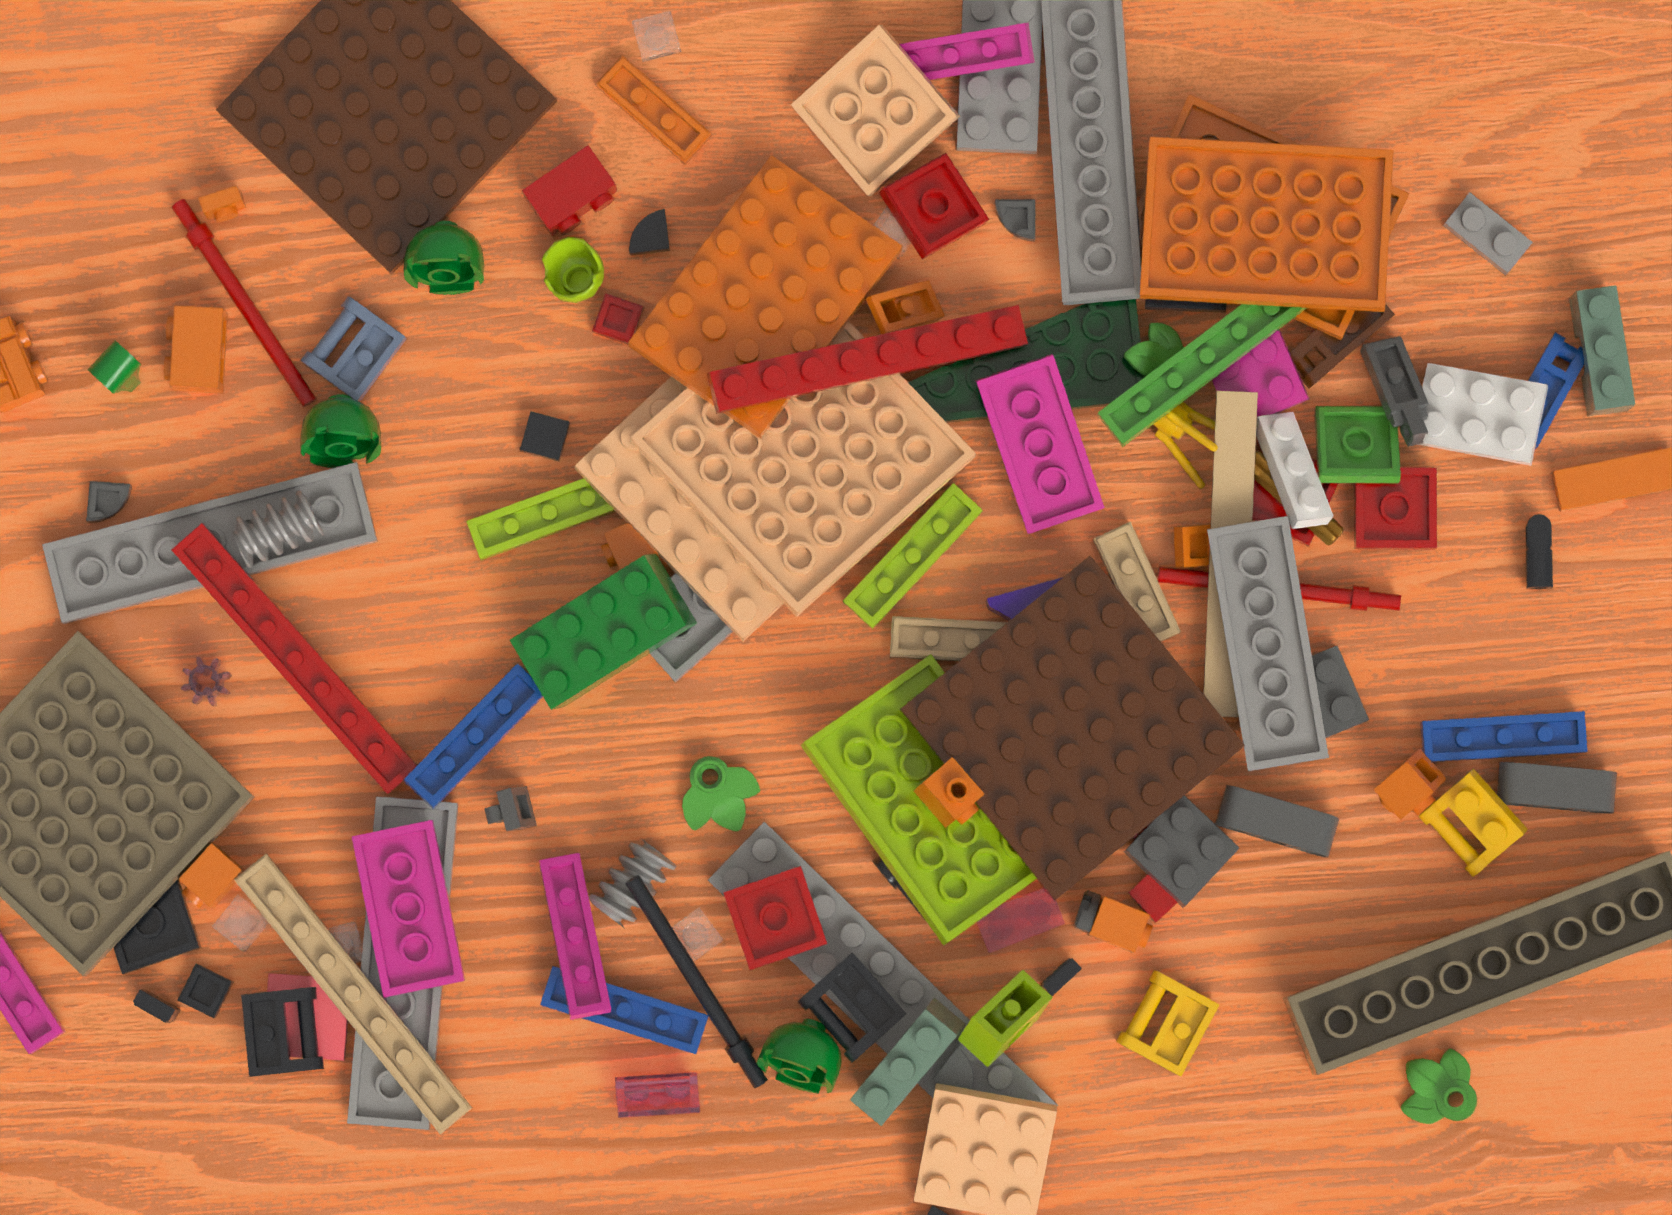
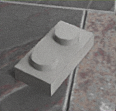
[1443,193,1533,276]

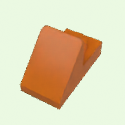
[866,280,945,334]

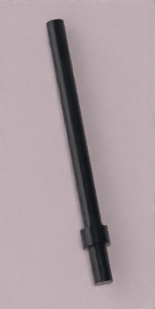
[625,875,768,1088]

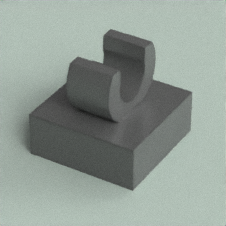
[484,786,537,831]

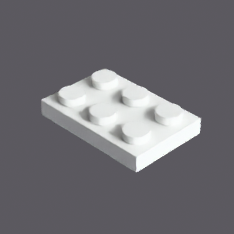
[1418,363,1548,466]

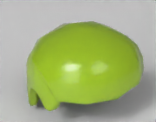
[542,236,604,303]

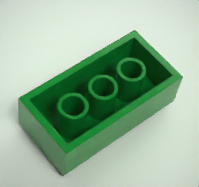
[510,554,697,710]

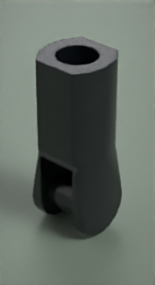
[1526,514,1553,589]

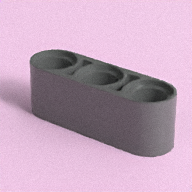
[1497,762,1617,814]
[1215,785,1339,858]

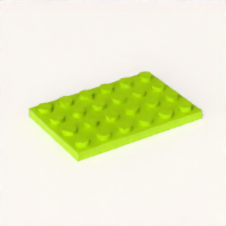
[800,654,1036,946]

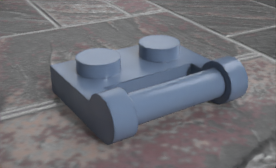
[300,296,406,402]

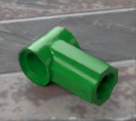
[87,340,142,394]

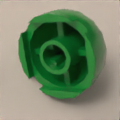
[404,221,484,295]
[300,394,381,468]
[757,1019,842,1094]

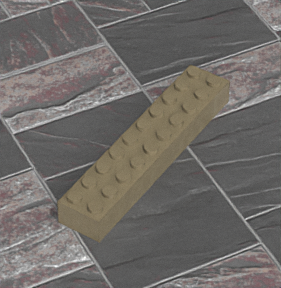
[1283,851,1672,1075]

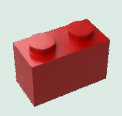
[522,145,617,236]

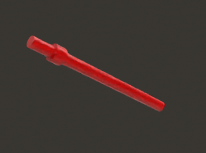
[171,199,317,407]
[1157,566,1401,611]

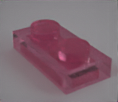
[976,888,1065,954]
[615,1072,700,1118]

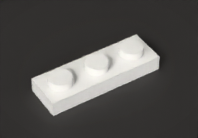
[1256,412,1334,529]

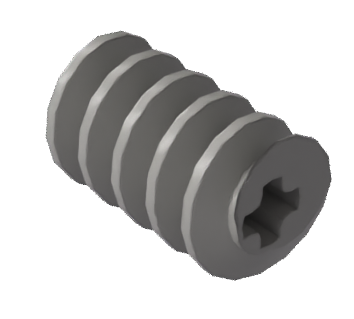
[232,490,324,568]
[589,839,677,928]

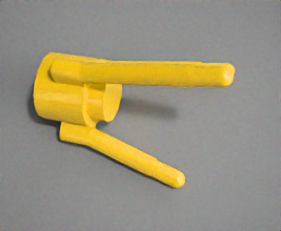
[1153,402,1218,489]

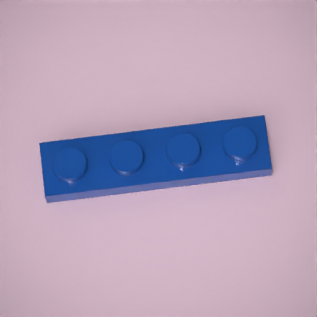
[404,663,543,809]
[1420,711,1588,762]
[540,966,708,1054]

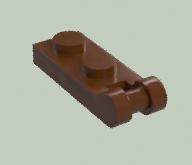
[1290,304,1395,389]

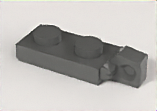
[1360,336,1429,447]

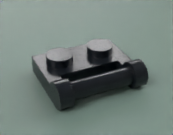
[797,952,907,1063]
[241,987,324,1077]

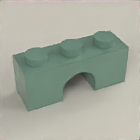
[1569,285,1635,417]
[850,998,965,1126]

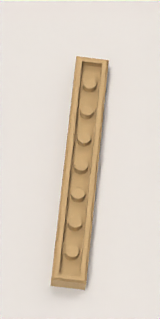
[1203,391,1258,717]
[234,854,473,1134]

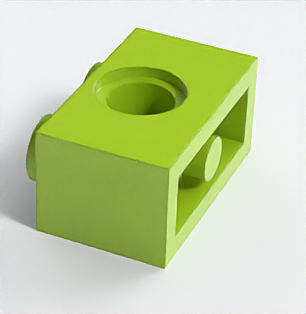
[958,970,1053,1067]

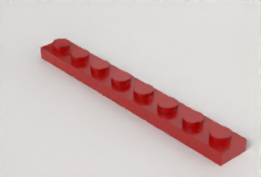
[707,305,1028,414]
[171,523,417,794]

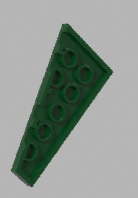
[908,299,1145,423]

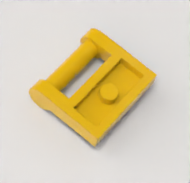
[1418,768,1528,877]
[1116,970,1220,1077]

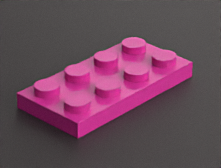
[975,354,1105,534]
[352,820,465,998]

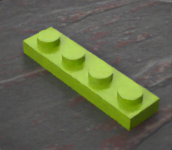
[466,478,616,560]
[843,483,983,630]

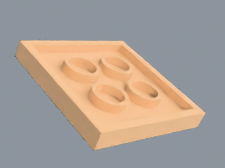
[791,25,960,196]
[914,1083,1057,1215]

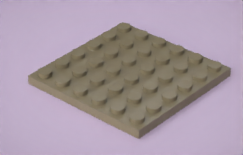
[0,631,255,976]

